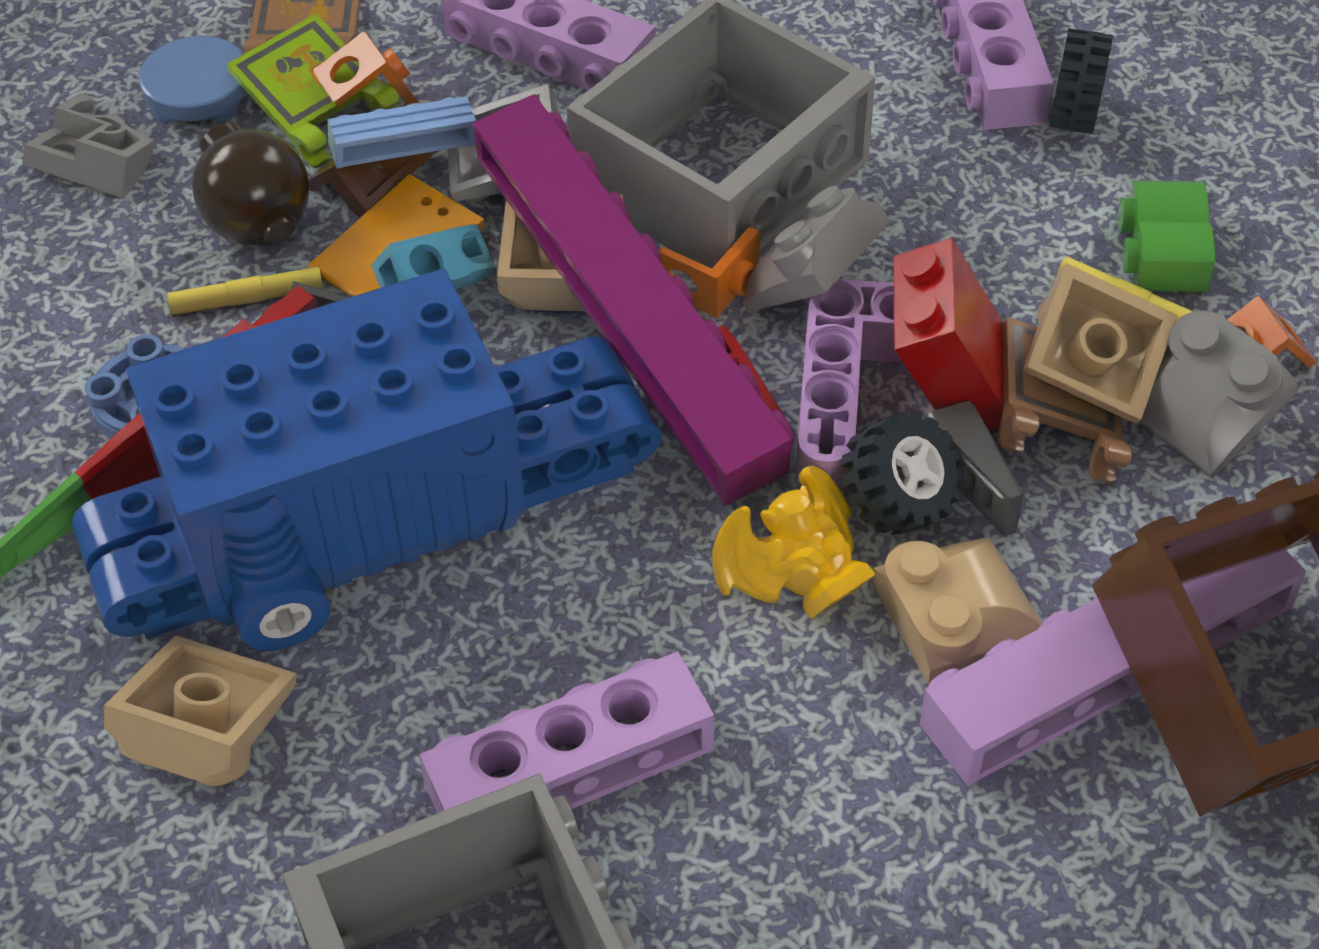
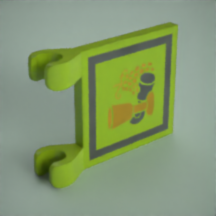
[226,13,400,168]

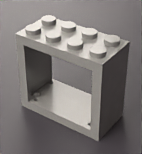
[567,0,875,268]
[283,773,637,949]

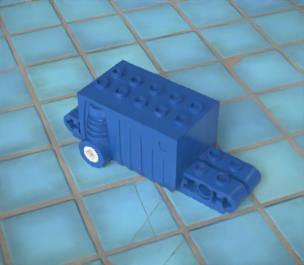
[72,268,662,651]

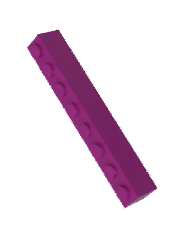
[472,94,794,506]

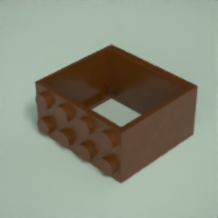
[1092,472,1319,817]

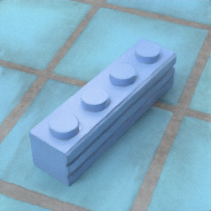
[328,96,476,168]

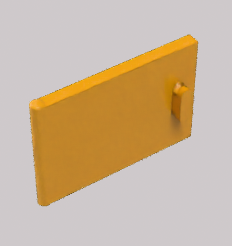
[308,174,486,297]

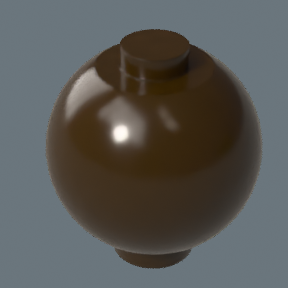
[192,122,309,245]

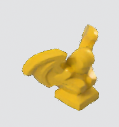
[711,465,875,619]

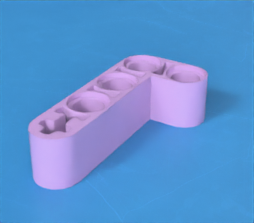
[796,279,902,494]

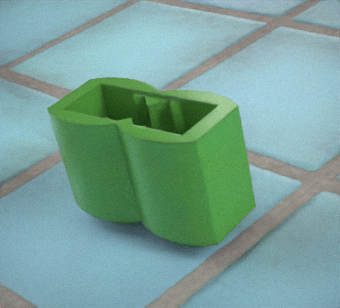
[1118,181,1215,292]

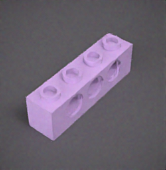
[441,0,656,90]
[932,0,1054,130]
[419,651,714,813]

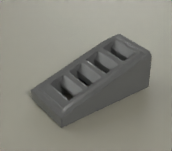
[924,401,1023,536]

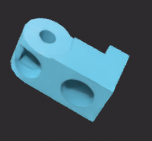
[371,224,496,289]

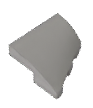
[23,93,154,198]

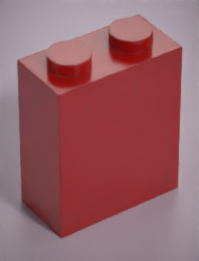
[894,237,1003,430]

